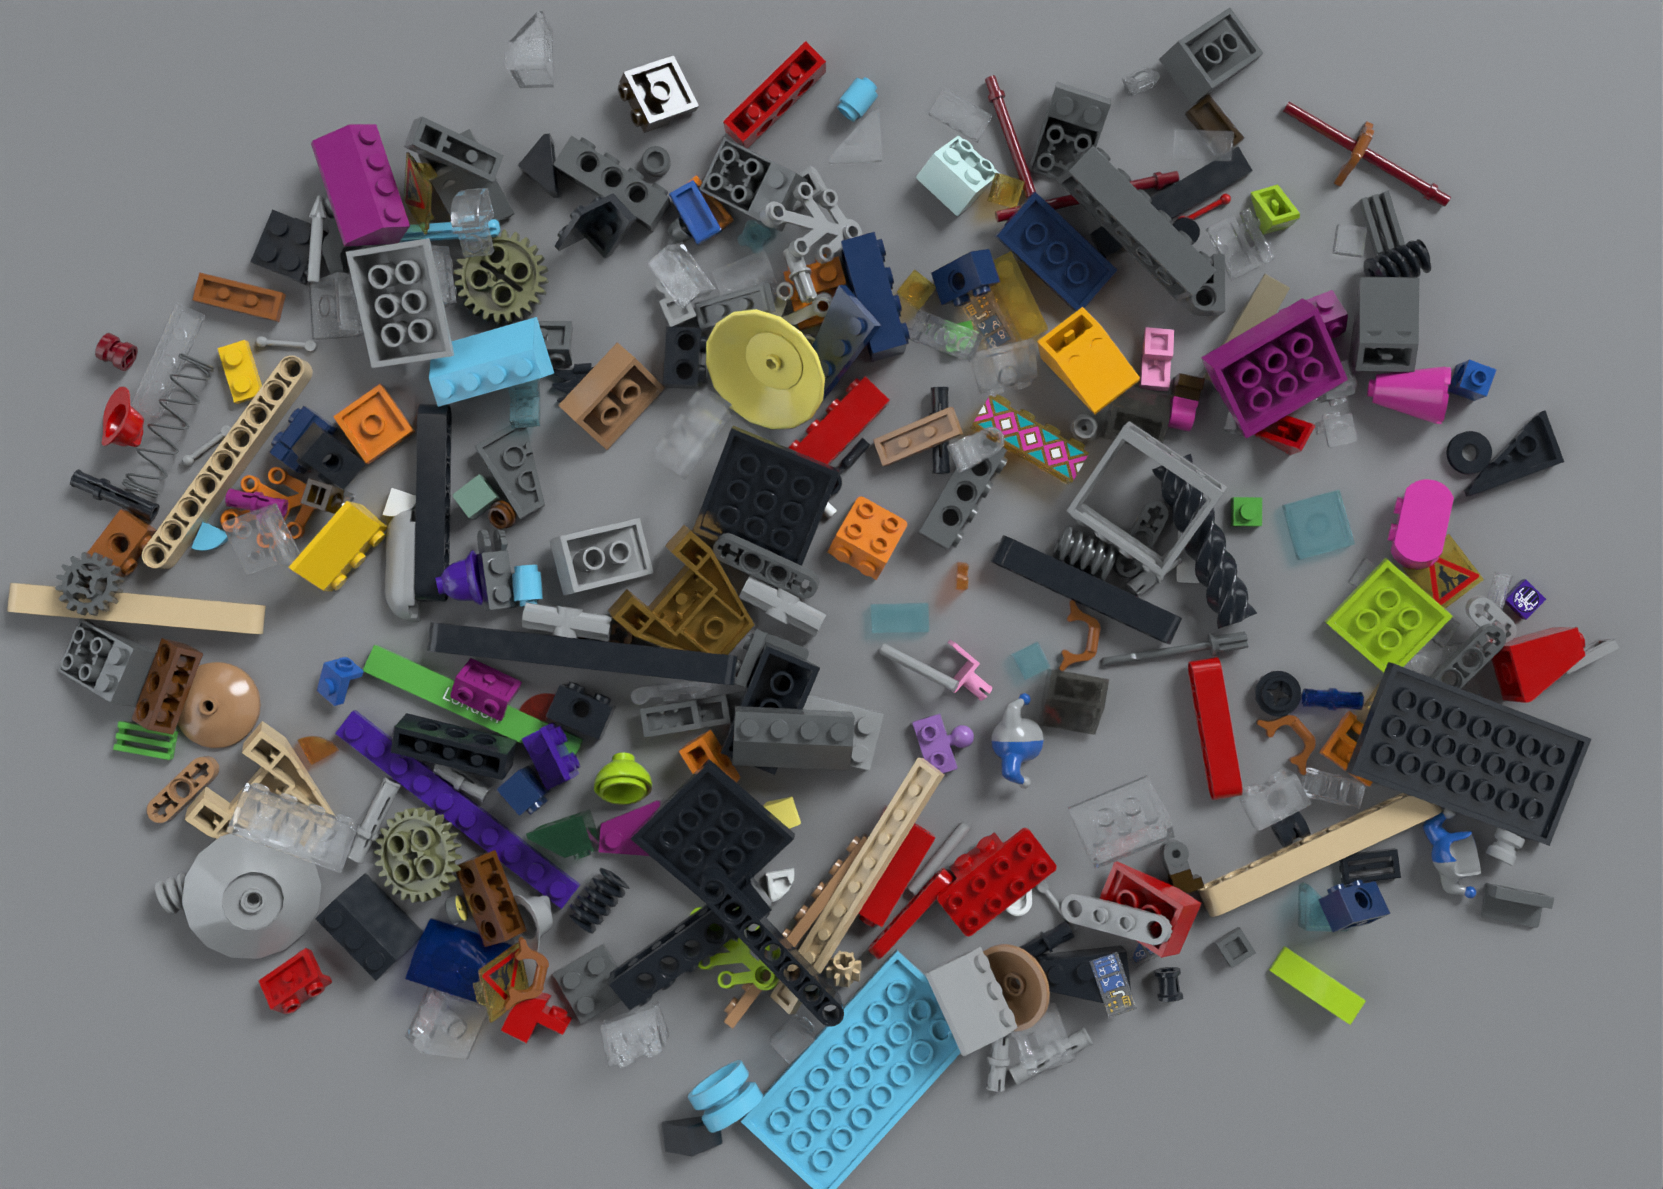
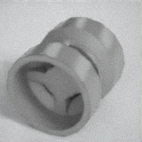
[1485,827,1525,866]

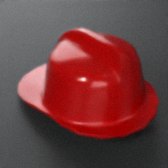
[101,387,144,447]

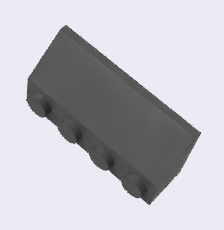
[732,706,855,770]

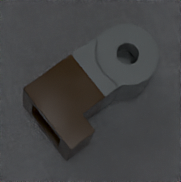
[1160,839,1205,894]

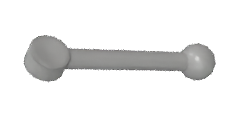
[256,336,317,352]
[182,425,232,466]
[1037,881,1079,931]

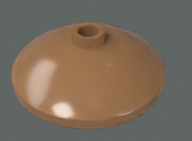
[177,662,261,748]
[983,944,1050,1031]

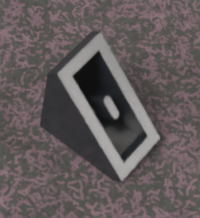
[518,133,559,198]
[662,1116,723,1157]

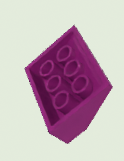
[1201,298,1348,439]

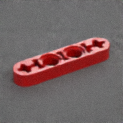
[867,867,954,960]

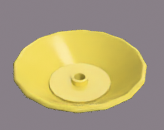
[706,309,825,430]

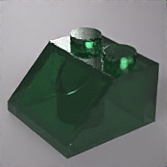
[526,809,600,860]

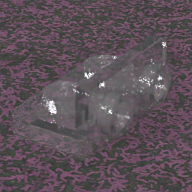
[648,243,715,308]

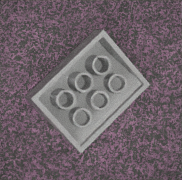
[346,238,454,368]

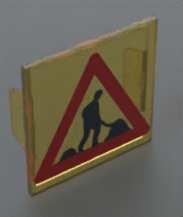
[403,152,437,234]
[1403,534,1484,608]
[473,942,529,1023]

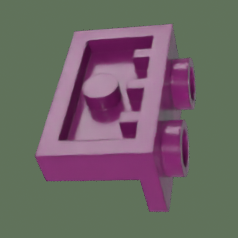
[450,658,522,721]

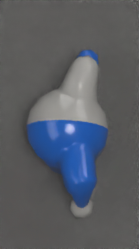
[991,693,1044,789]
[1423,808,1481,898]

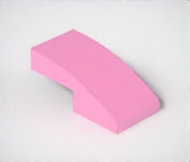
[1139,327,1174,391]

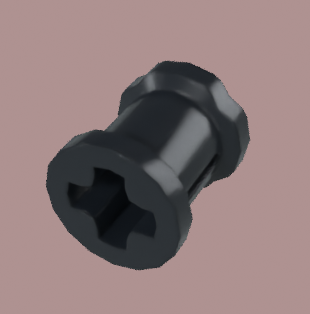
[1155,967,1183,1002]

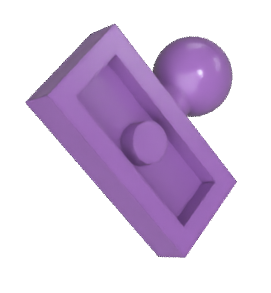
[912,713,974,773]

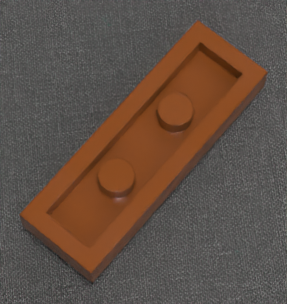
[192,272,286,322]

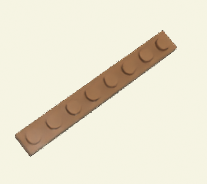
[724,833,869,1029]

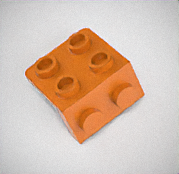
[827,496,907,580]

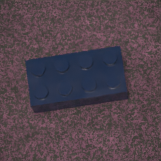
[840,231,910,362]

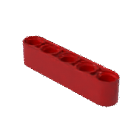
[1188,657,1243,800]

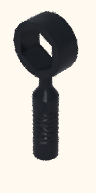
[831,438,870,496]

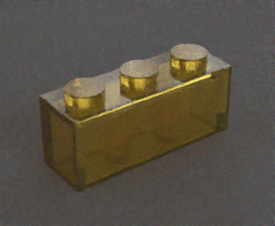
[990,251,1048,347]

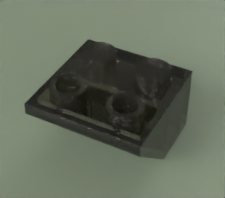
[1101,386,1171,445]
[1038,669,1109,735]

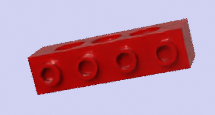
[723,41,826,149]

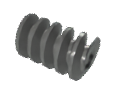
[1052,525,1117,581]

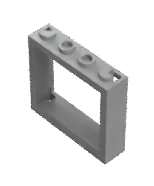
[1067,421,1227,577]

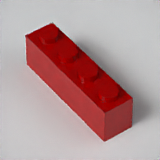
[788,376,890,465]

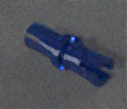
[1301,688,1364,711]

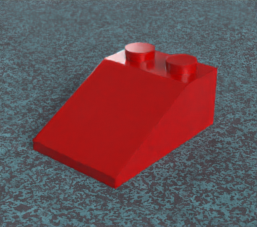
[1099,861,1201,958]

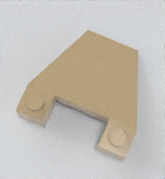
[185,721,337,853]

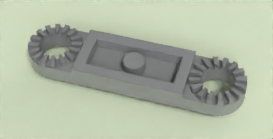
[1061,894,1172,945]

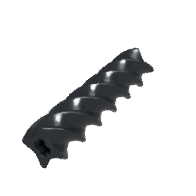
[1152,454,1257,629]

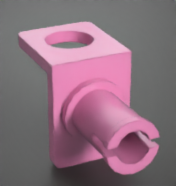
[947,640,992,701]

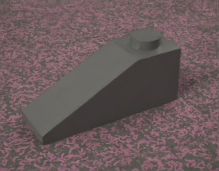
[404,116,504,183]

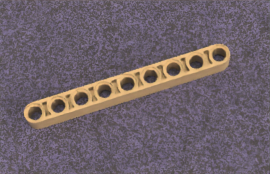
[142,356,313,569]
[7,583,266,634]
[1198,793,1443,917]

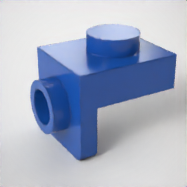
[317,657,364,706]

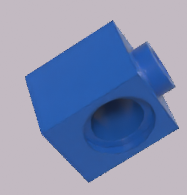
[1448,359,1497,401]

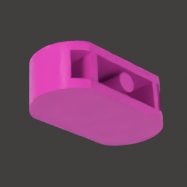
[1387,479,1454,570]

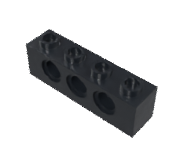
[391,713,517,780]

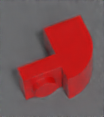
[501,993,572,1043]

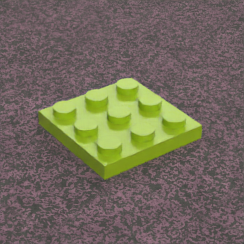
[1325,558,1453,673]

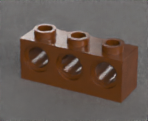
[132,638,203,735]
[456,850,527,947]

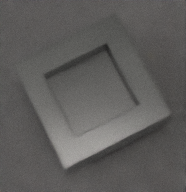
[1214,927,1256,968]

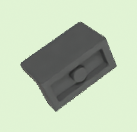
[1481,883,1554,928]

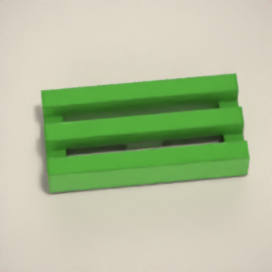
[113,721,179,760]

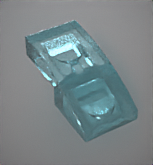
[508,379,541,428]

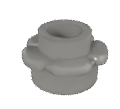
[1070,414,1098,442]

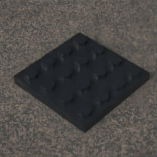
[692,426,841,574]
[630,759,795,901]

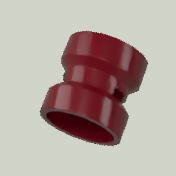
[95,333,138,371]

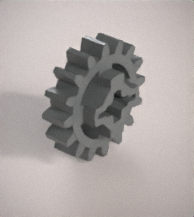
[55,552,124,616]

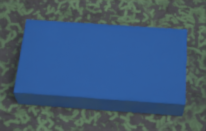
[669,180,722,245]

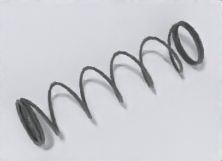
[122,353,215,498]

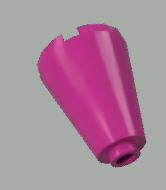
[1367,366,1451,424]

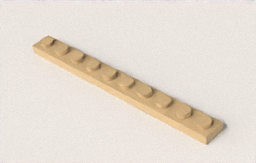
[770,758,944,1015]

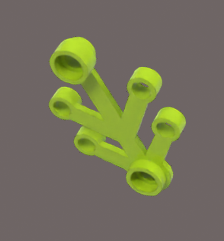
[690,907,780,991]

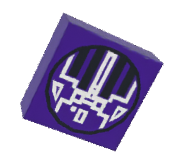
[1502,579,1546,620]

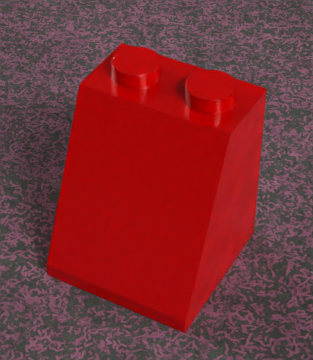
[1491,627,1586,703]

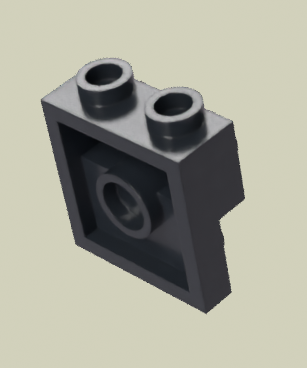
[250,209,328,285]

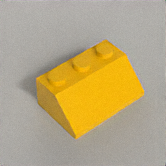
[289,501,387,591]

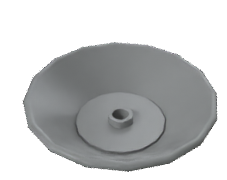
[182,828,322,959]

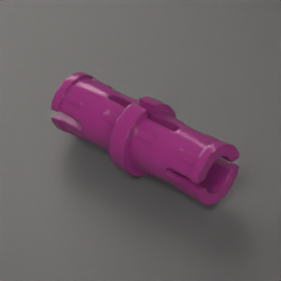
[225,488,288,518]

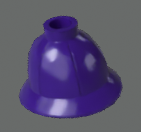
[435,550,483,605]

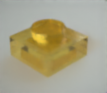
[987,173,1024,208]
[896,269,936,311]

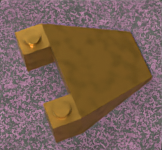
[608,525,754,655]

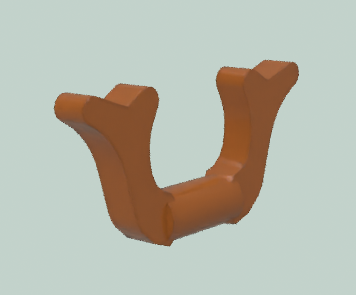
[1334,121,1374,187]
[1059,600,1101,671]
[1256,715,1316,775]
[503,937,549,1010]

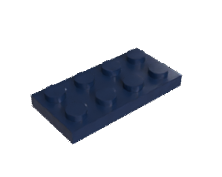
[995,192,1117,312]

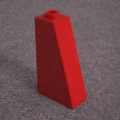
[859,805,936,927]

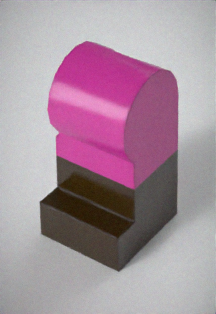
[1166,373,1205,432]

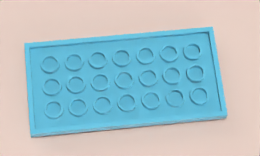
[741,949,961,1189]

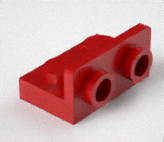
[258,948,332,1014]

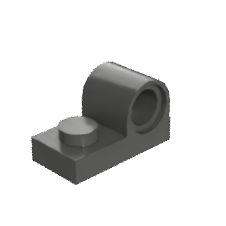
[1185,254,1225,317]

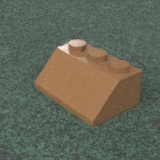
[558,342,665,450]

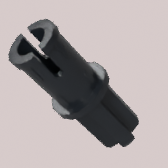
[1019,921,1074,958]

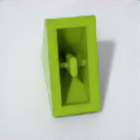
[1251,184,1300,235]

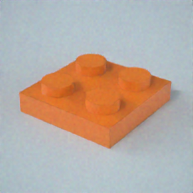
[333,384,416,464]

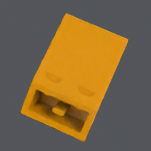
[1037,307,1140,414]

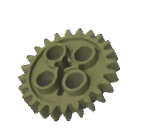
[454,229,549,324]
[374,807,462,903]

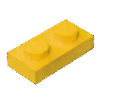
[217,340,262,404]

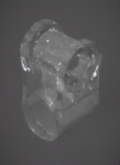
[947,427,1005,473]

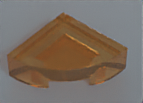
[954,562,969,591]
[298,736,339,765]

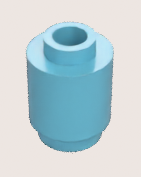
[837,77,878,122]
[512,565,543,607]

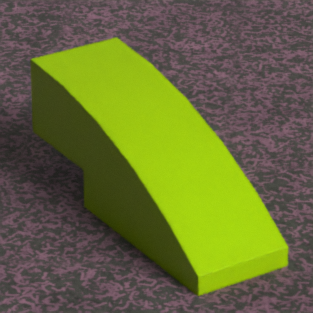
[1269,946,1366,1025]

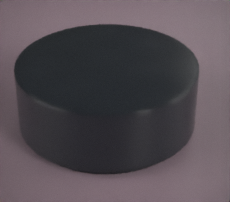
[1172,217,1200,245]

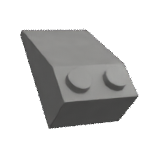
[549,518,653,596]

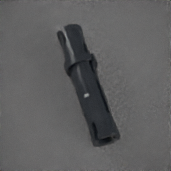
[929,387,950,474]
[70,469,160,521]

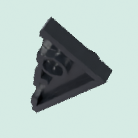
[1464,410,1564,497]

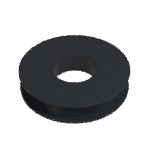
[1446,431,1492,474]

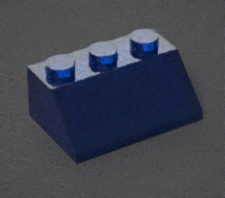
[405,918,512,1006]

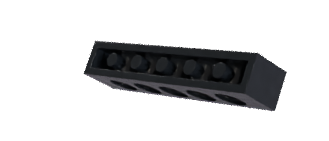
[609,874,772,1010]

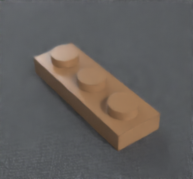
[873,407,963,467]

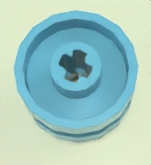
[688,1060,763,1133]

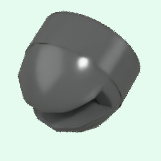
[668,217,692,243]

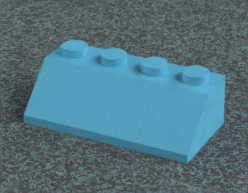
[429,317,554,407]

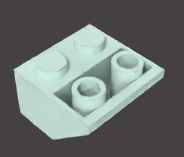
[916,135,1000,217]

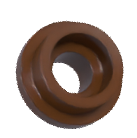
[488,501,516,529]

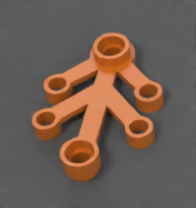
[220,467,317,548]

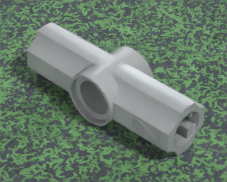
[739,575,826,637]
[522,602,613,641]

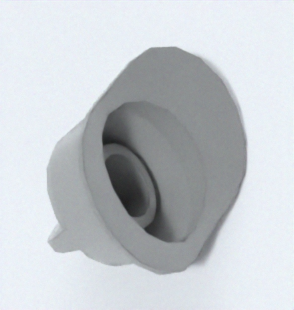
[513,895,553,952]

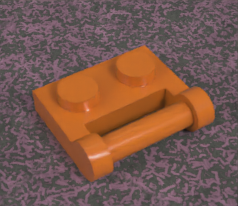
[1319,711,1373,787]

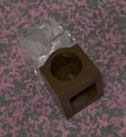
[300,478,356,514]

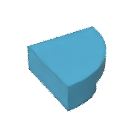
[191,522,232,551]

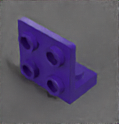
[522,723,580,790]

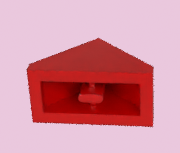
[1254,415,1315,456]

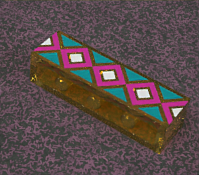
[970,394,1089,485]

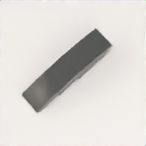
[640,691,745,737]

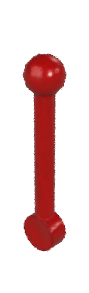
[1178,194,1231,220]

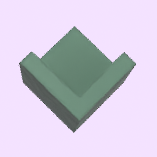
[453,474,502,520]

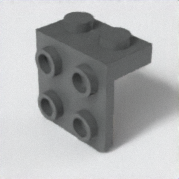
[735,629,809,687]

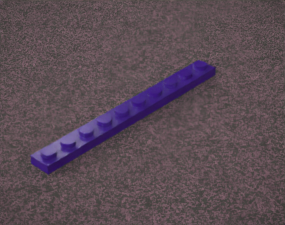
[335,710,581,909]

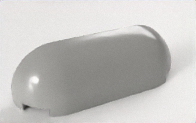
[385,508,420,622]

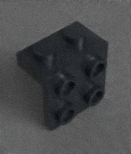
[555,193,637,259]

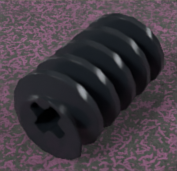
[1363,239,1431,278]
[569,867,630,934]

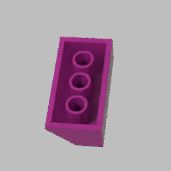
[311,124,410,246]

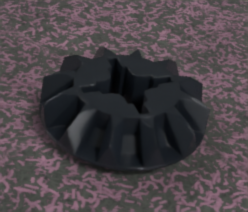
[1255,671,1301,717]

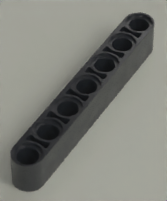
[414,404,452,602]
[991,535,1182,645]
[699,868,844,1027]

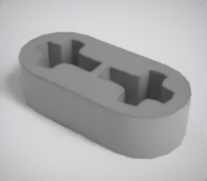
[1465,596,1517,643]

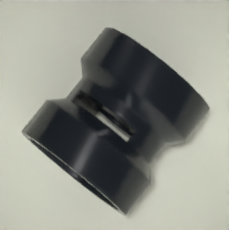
[1270,809,1311,848]

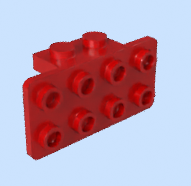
[936,828,1057,937]

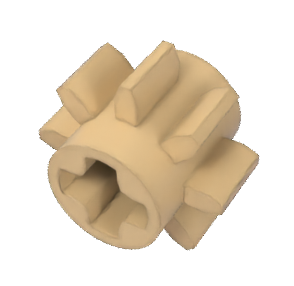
[826,951,862,988]

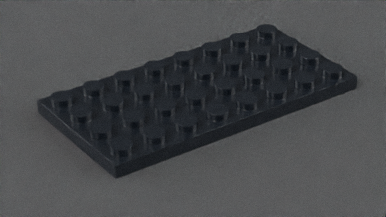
[1346,662,1591,846]

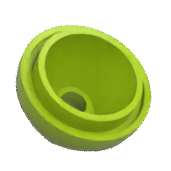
[594,752,652,805]

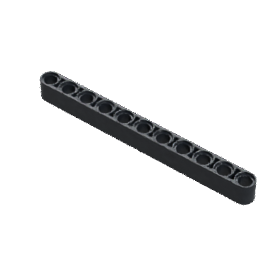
[427,622,737,685]

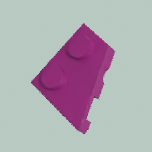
[599,800,661,856]

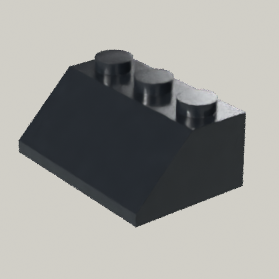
[315,873,425,981]

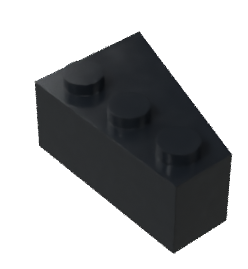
[1036,945,1133,1010]

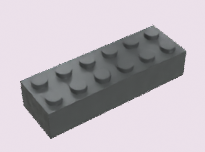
[1056,146,1217,300]

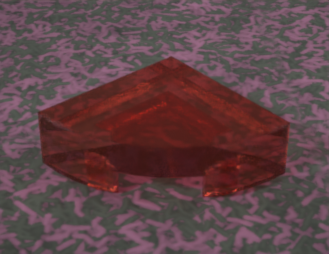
[519,693,555,722]

